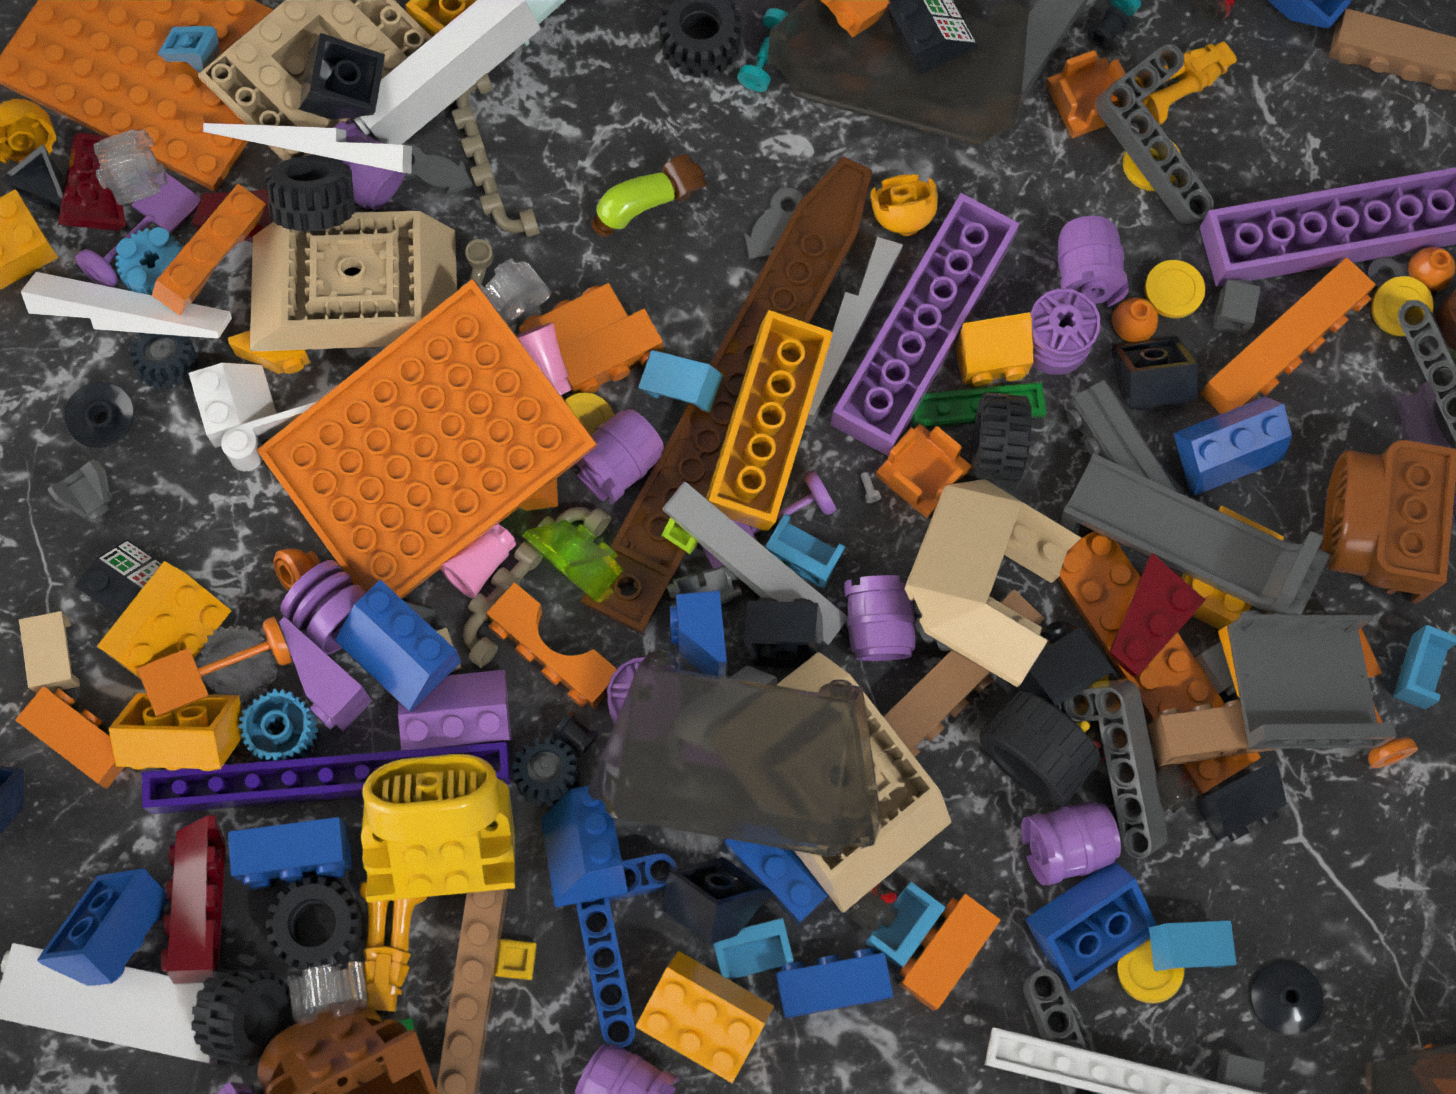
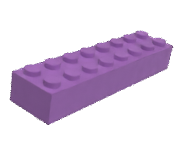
[1200,167,1456,287]
[830,193,1020,456]

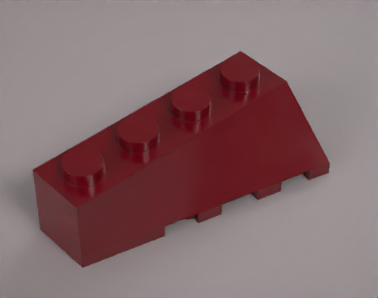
[161,815,226,984]

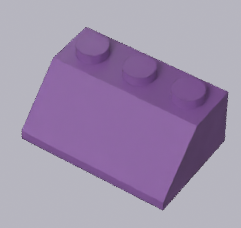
[398,670,512,751]

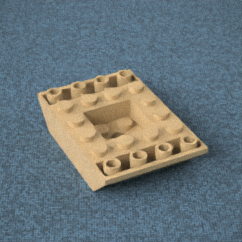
[198,0,432,161]
[250,211,457,351]
[708,652,952,913]

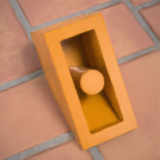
[228,330,310,374]

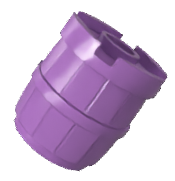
[333,119,405,211]
[1057,216,1128,307]
[577,409,664,505]
[844,575,916,661]
[1021,801,1121,886]
[575,1044,679,1094]

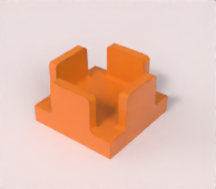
[1045,50,1125,138]
[875,424,972,519]

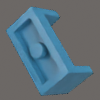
[638,350,723,412]
[765,514,846,590]
[1392,625,1456,710]
[865,882,946,969]
[713,918,794,980]
[1149,921,1237,971]

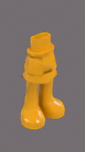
[1135,41,1236,125]
[359,882,427,1011]

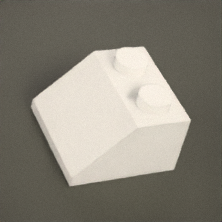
[189,363,277,448]

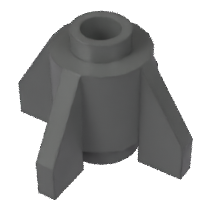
[47,459,113,521]

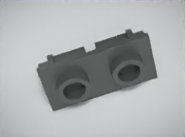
[667,565,742,606]

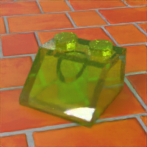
[522,520,623,601]

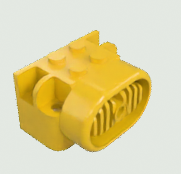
[361,754,515,902]

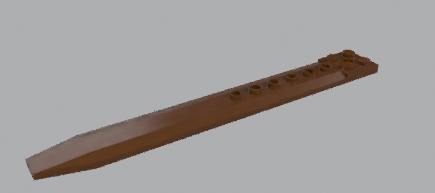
[581,156,872,635]

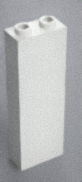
[354,0,541,145]
[0,943,218,1064]

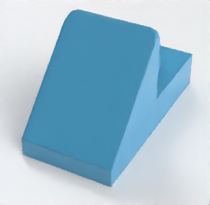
[158,26,220,73]

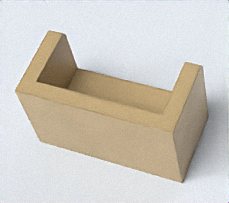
[19,611,80,694]

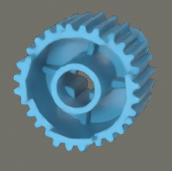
[115,227,183,295]
[239,689,318,762]

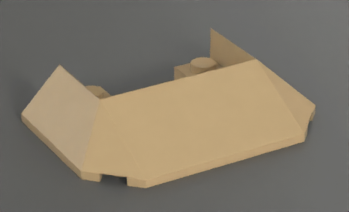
[904,479,1081,687]

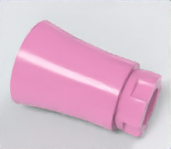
[516,322,571,395]
[440,524,516,599]

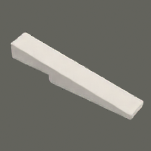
[203,123,412,174]
[21,272,232,339]

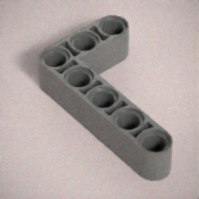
[1095,44,1214,225]
[1398,300,1456,443]
[1055,679,1168,859]
[1023,969,1100,1094]

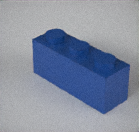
[775,948,893,1019]

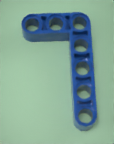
[576,854,677,1049]

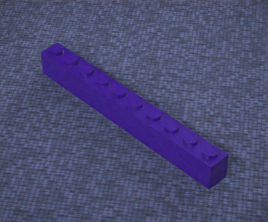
[142,742,512,814]

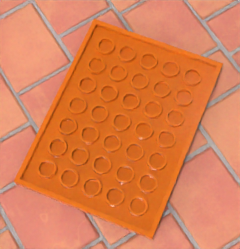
[0,0,273,192]
[256,279,599,599]

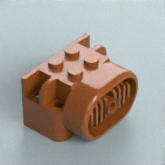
[1321,440,1456,604]
[258,1001,438,1094]

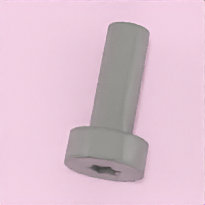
[860,472,881,503]

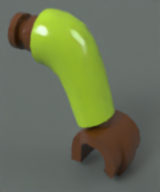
[591,154,707,237]

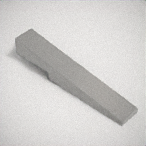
[805,237,903,426]
[662,482,848,645]

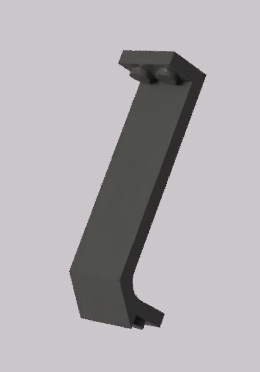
[1060,453,1330,615]

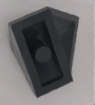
[3,144,65,214]

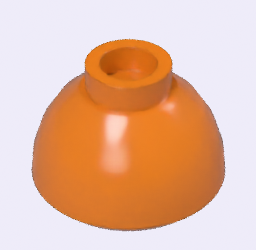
[1408,246,1456,292]
[1111,297,1158,342]
[274,548,320,591]

